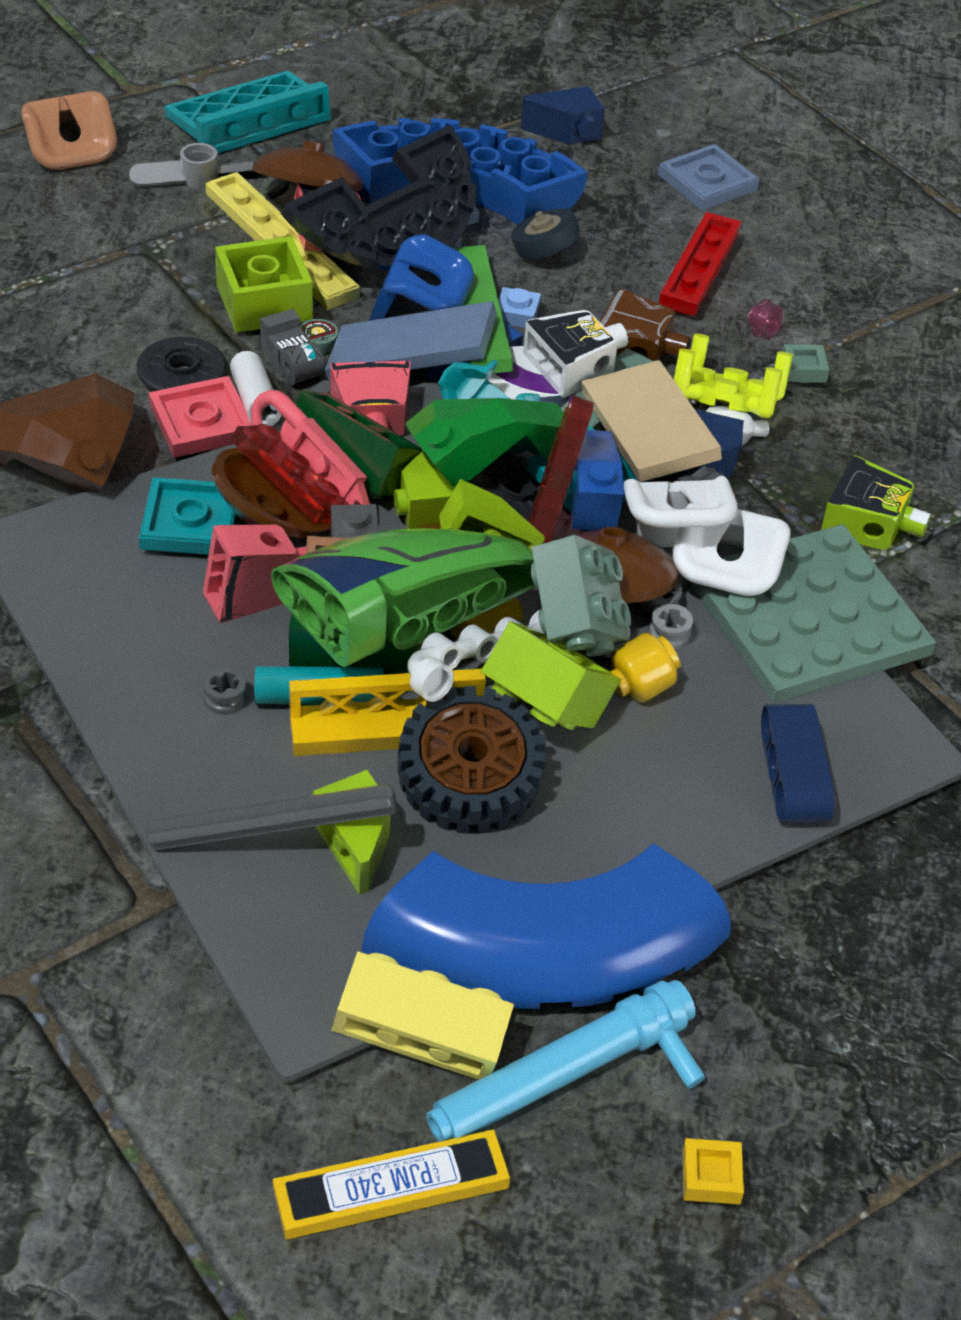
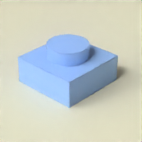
[498,287,541,328]

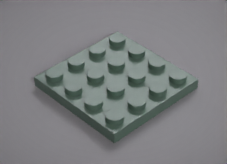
[688,524,937,703]

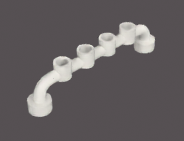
[407,610,630,702]

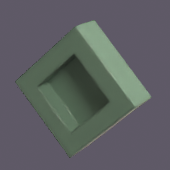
[782,344,829,383]

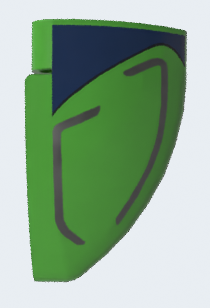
[271,528,536,667]

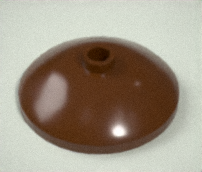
[252,140,364,191]
[212,448,331,541]
[577,527,678,603]

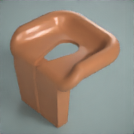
[21,91,117,170]

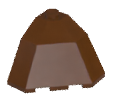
[0,373,134,492]

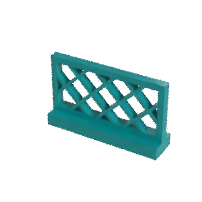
[164,71,331,153]

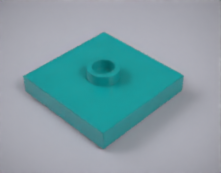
[139,477,237,554]

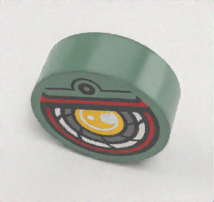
[300,319,338,355]

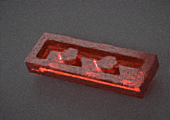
[230,424,350,523]

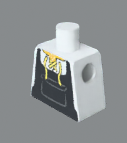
[523,310,628,398]

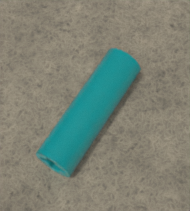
[254,666,383,705]

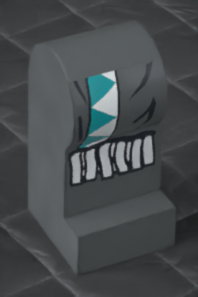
[260,309,325,385]

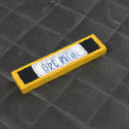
[273,1130,510,1240]

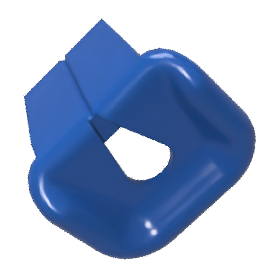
[369,234,474,321]

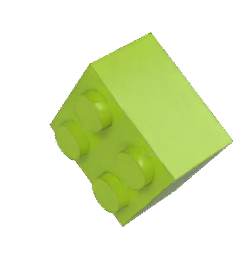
[215,236,313,333]
[481,621,622,730]

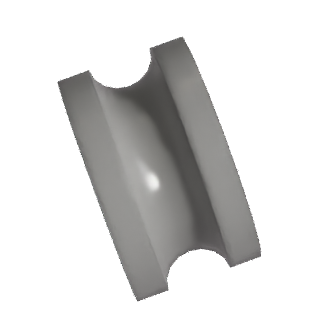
[650,604,693,649]

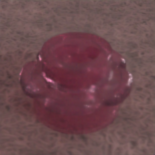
[748,299,783,337]

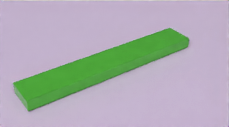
[453,245,513,373]

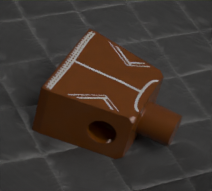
[599,288,691,361]

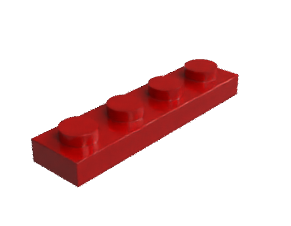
[659,212,742,316]

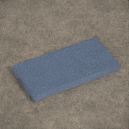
[325,301,497,380]

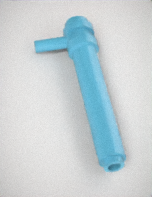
[426,980,706,1142]

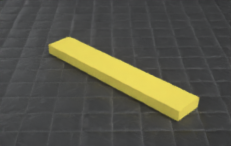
[205,172,360,310]

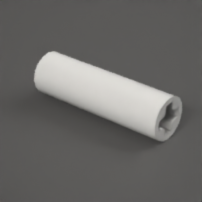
[230,351,281,428]

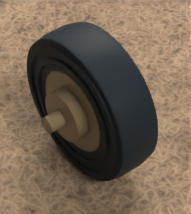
[511,208,580,259]

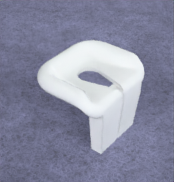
[623,476,738,547]
[673,502,791,596]

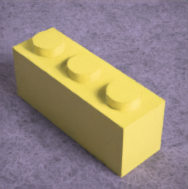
[331,951,514,1080]

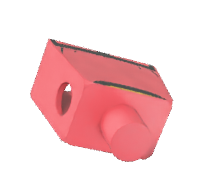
[330,361,410,436]
[203,525,307,623]

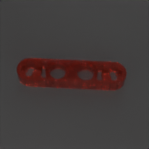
[528,395,594,544]

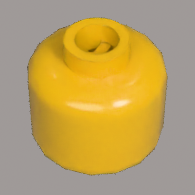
[610,633,681,703]

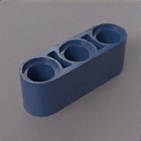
[761,704,834,823]

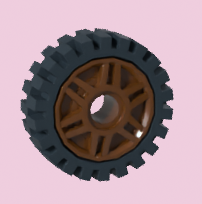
[397,686,546,834]

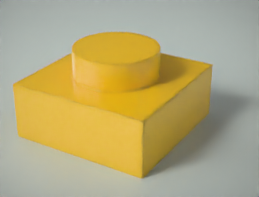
[682,1138,744,1204]

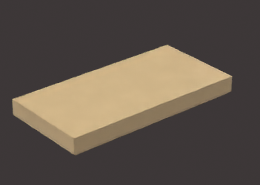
[581,360,722,482]

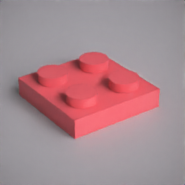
[149,376,255,458]

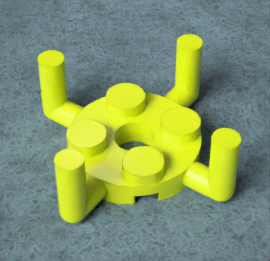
[673,334,793,419]

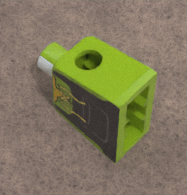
[821,455,931,550]

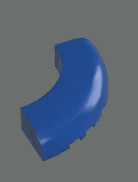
[333,118,588,225]
[362,843,731,1009]

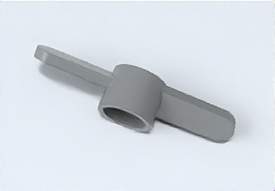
[129,143,254,189]

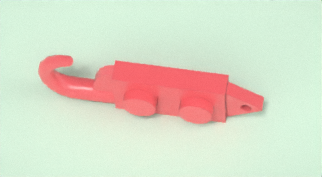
[251,390,370,507]

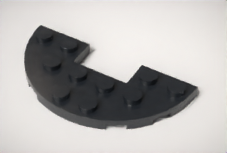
[280,125,476,270]

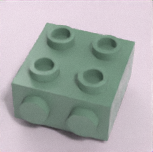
[531,535,631,657]

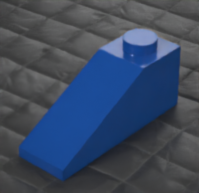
[568,429,624,530]

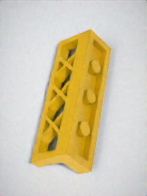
[289,669,486,756]

